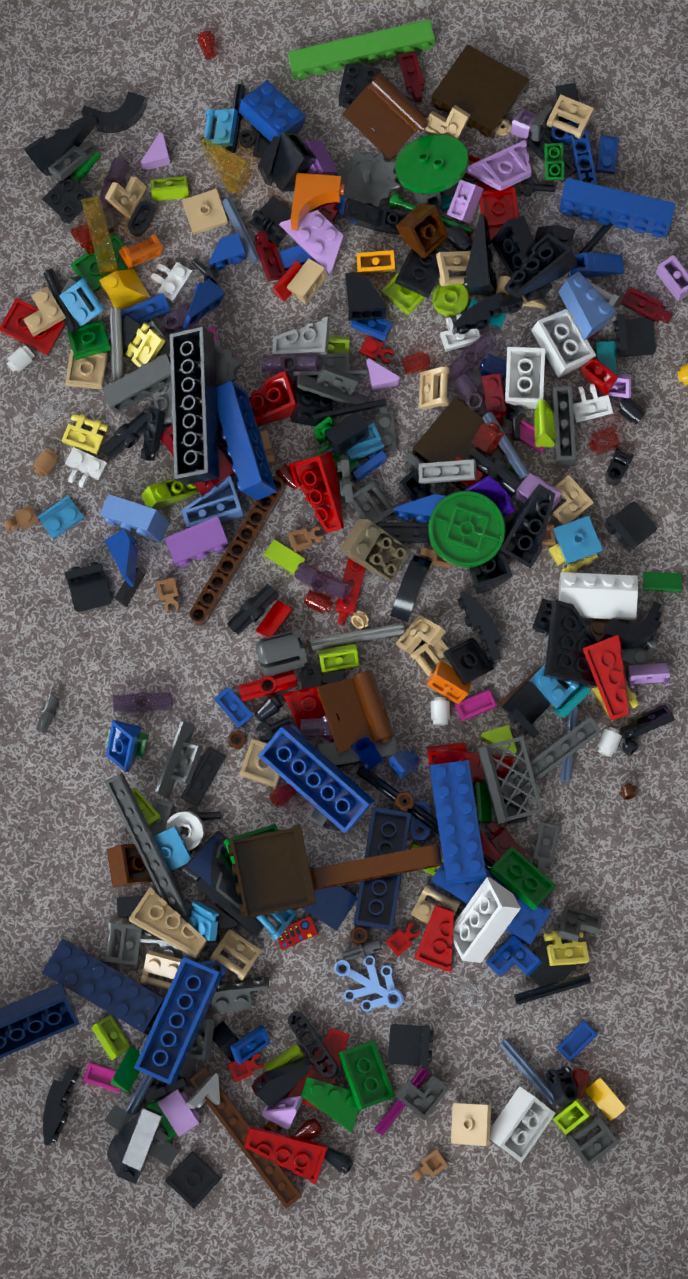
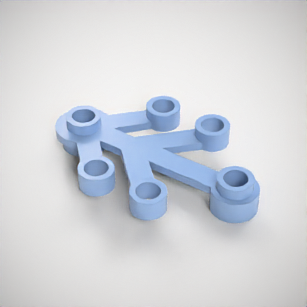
[335,955,404,1012]

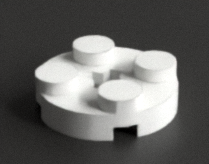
[166,811,205,850]

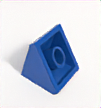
[106,720,142,772]

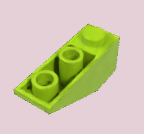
[141,479,199,510]

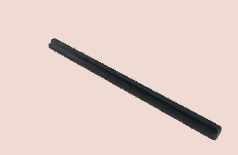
[357,766,496,870]

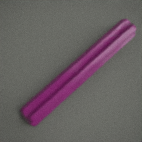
[375,1068,430,1135]

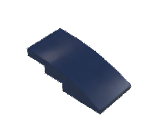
[302,866,357,931]

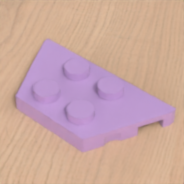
[466,140,531,191]
[279,210,344,275]

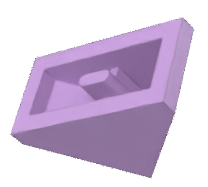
[511,109,538,140]
[141,132,170,170]
[366,358,400,391]
[599,374,631,398]
[261,1096,303,1130]

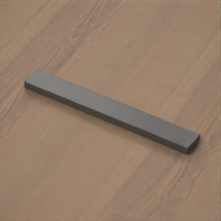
[104,772,191,918]

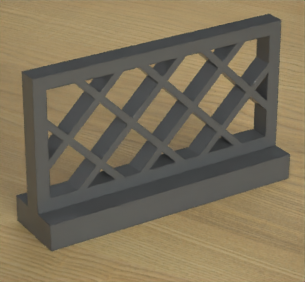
[477,736,543,824]

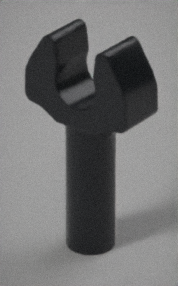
[520,177,555,197]
[192,258,220,285]
[506,405,525,441]
[256,717,292,741]
[186,807,221,820]

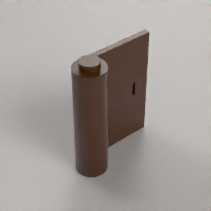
[342,72,428,160]
[317,670,395,753]

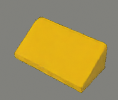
[584,1077,626,1121]

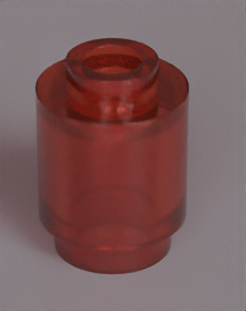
[401,351,430,374]
[304,590,333,615]

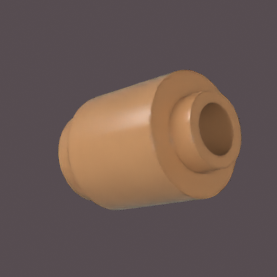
[32,448,59,478]

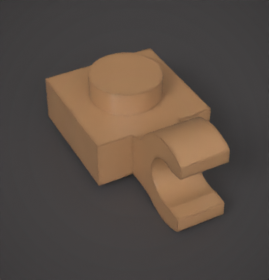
[4,504,39,532]
[419,548,451,569]
[412,1149,448,1181]

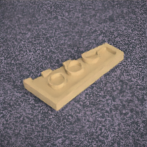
[129,887,207,959]

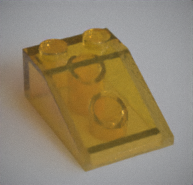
[200,136,251,195]

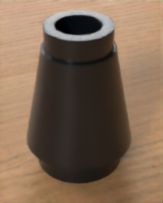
[254,695,283,722]
[324,1147,354,1174]

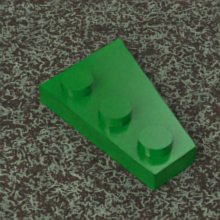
[301,1077,358,1133]

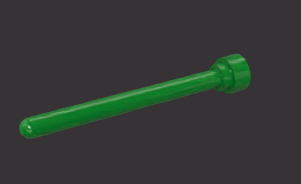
[388,193,473,235]

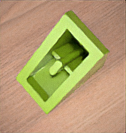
[480,725,517,757]
[553,1099,591,1135]

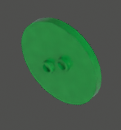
[395,134,469,194]
[428,491,505,568]

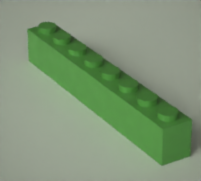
[288,19,435,80]

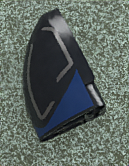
[181,831,266,937]

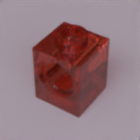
[471,422,504,453]
[589,426,620,456]

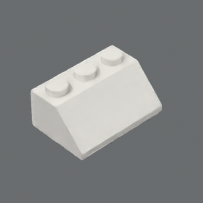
[531,309,596,378]
[505,347,545,409]
[490,1086,556,1163]

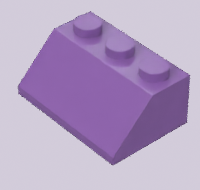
[164,516,228,568]

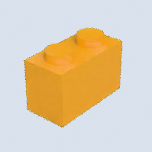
[356,250,396,274]

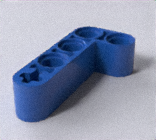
[551,121,596,184]

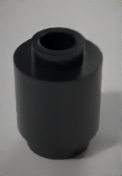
[447,226,473,251]
[617,398,646,425]

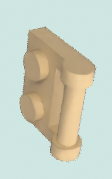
[546,94,594,139]
[436,251,471,286]
[419,367,450,410]
[410,639,453,677]
[410,884,461,924]
[209,929,262,980]
[140,950,182,990]

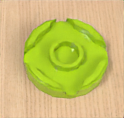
[432,284,469,317]

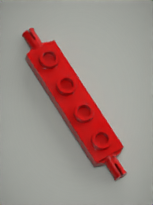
[335,558,365,626]

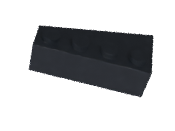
[491,216,553,302]

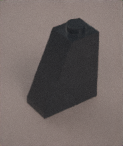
[272,132,316,192]
[345,272,386,321]

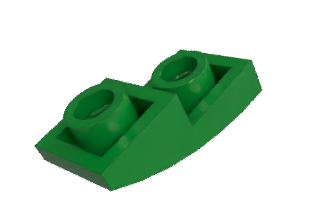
[544,143,564,180]
[313,417,334,444]

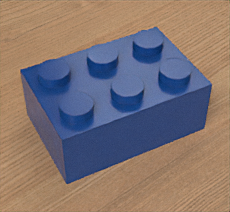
[239,80,306,142]

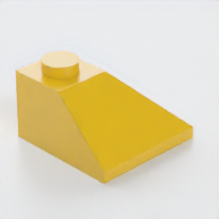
[99,269,150,310]

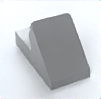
[185,1073,220,1109]

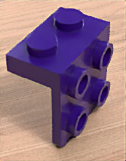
[464,476,515,518]

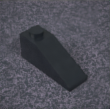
[251,1056,314,1109]

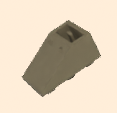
[339,519,411,582]

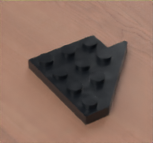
[544,600,598,688]

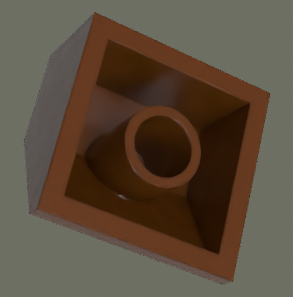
[396,204,449,258]
[106,844,153,888]

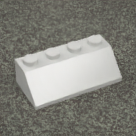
[559,572,638,620]
[453,877,521,963]

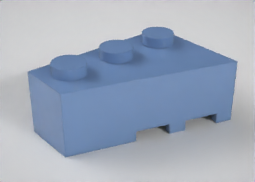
[559,271,617,341]
[181,476,243,529]
[100,494,170,543]

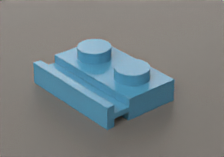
[345,423,385,462]
[37,495,85,540]
[189,901,219,941]

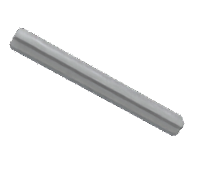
[310,623,405,650]

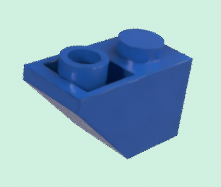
[209,233,246,271]

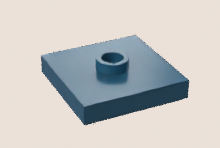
[553,516,603,565]
[153,825,192,871]

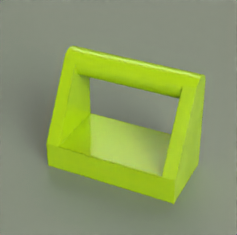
[533,399,555,447]

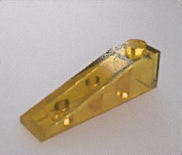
[81,196,118,276]

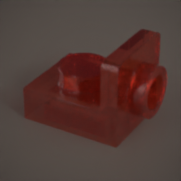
[71,224,95,255]

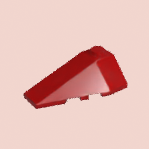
[249,371,297,427]
[289,451,344,533]

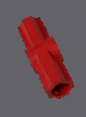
[238,670,298,702]

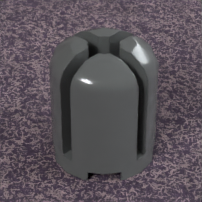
[256,629,308,676]

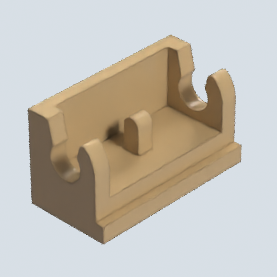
[287,258,328,305]

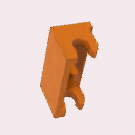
[119,234,163,269]
[426,660,471,704]

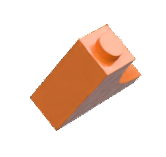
[290,173,345,231]

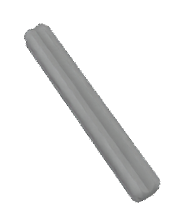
[110,308,124,381]

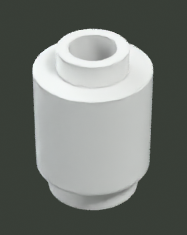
[7,346,35,373]
[430,697,450,726]
[597,727,622,757]

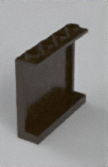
[431,44,529,139]
[412,397,514,491]
[228,824,317,919]

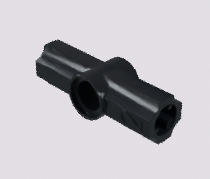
[100,411,147,460]
[467,447,523,494]
[227,584,279,636]

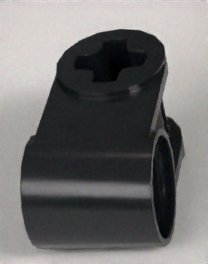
[605,447,634,486]
[546,1065,579,1107]

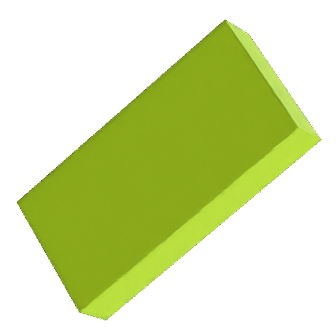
[263,539,306,576]

